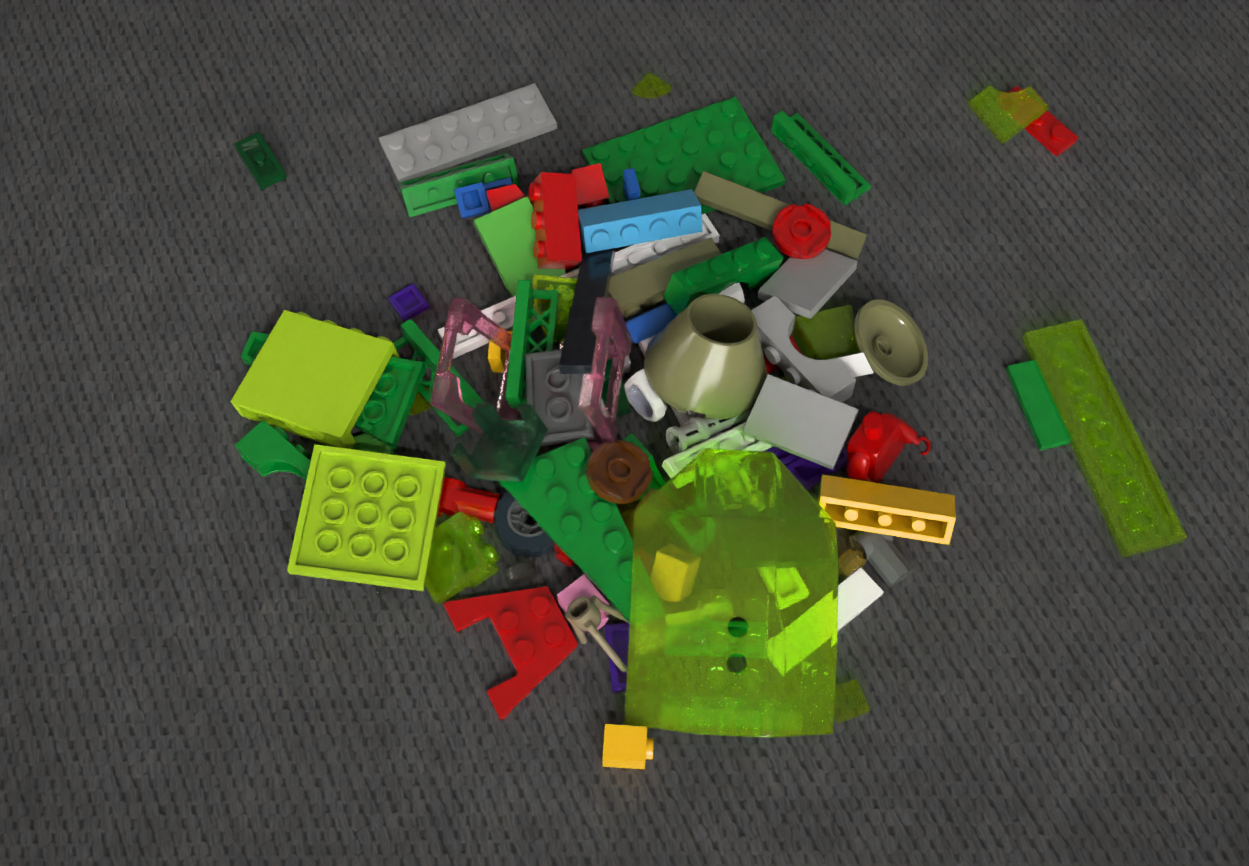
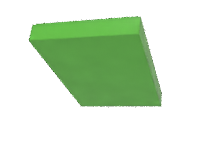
[473,196,566,298]

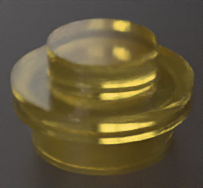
[836,548,867,578]

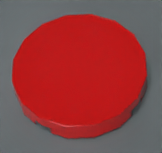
[772,204,832,260]

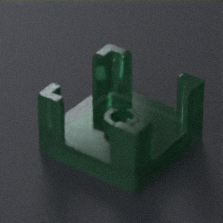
[451,403,548,482]

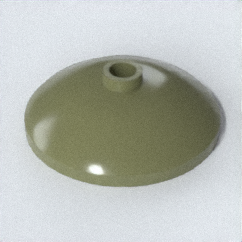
[854,299,928,386]

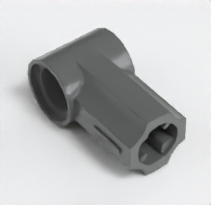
[849,530,914,588]

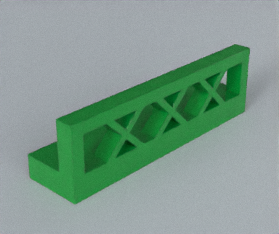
[771,110,871,206]
[397,152,520,217]
[505,280,559,409]
[394,319,487,437]

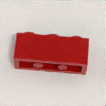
[529,172,582,270]

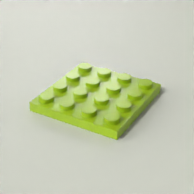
[287,444,446,591]

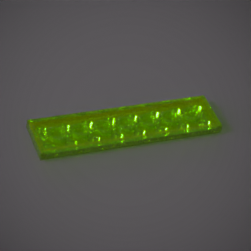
[1022,319,1187,558]

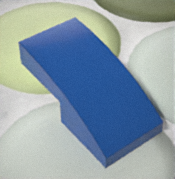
[454,177,512,219]

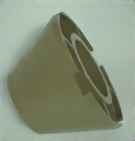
[644,294,767,419]

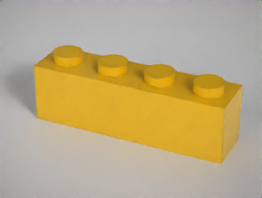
[815,474,956,545]

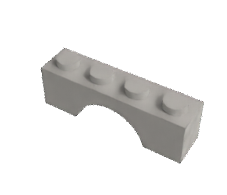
[751,295,856,403]

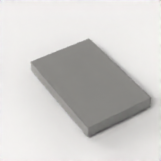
[758,249,857,319]
[742,374,858,470]

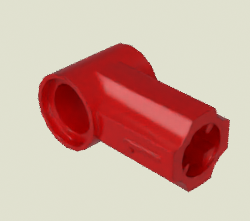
[437,478,501,523]

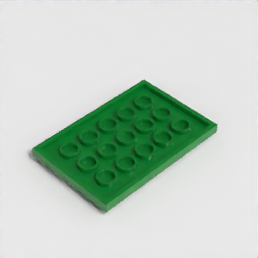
[582,96,786,215]

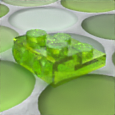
[425,511,500,605]

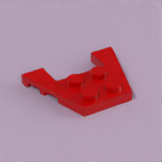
[443,586,578,721]

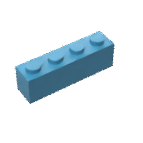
[578,189,703,253]

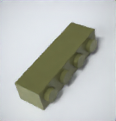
[606,237,721,322]

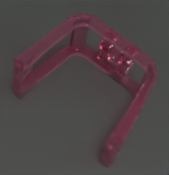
[430,297,632,447]

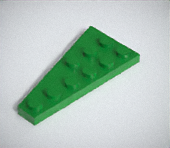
[240,331,426,450]
[494,437,665,628]

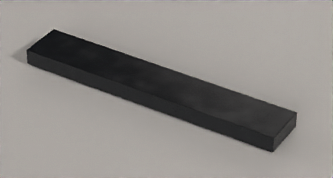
[559,248,615,374]

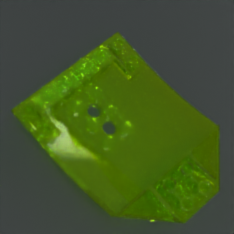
[624,448,838,738]

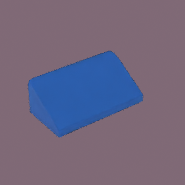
[619,303,677,343]

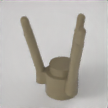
[565,595,628,672]

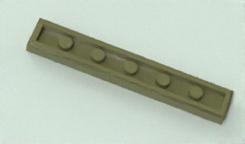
[694,171,867,260]

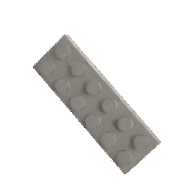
[379,83,557,183]

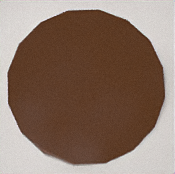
[586,440,652,504]

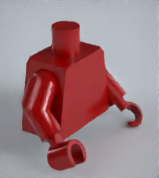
[847,411,931,483]

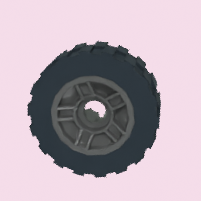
[494,491,554,558]

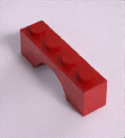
[486,163,609,213]

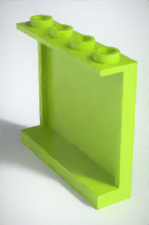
[230,310,400,449]

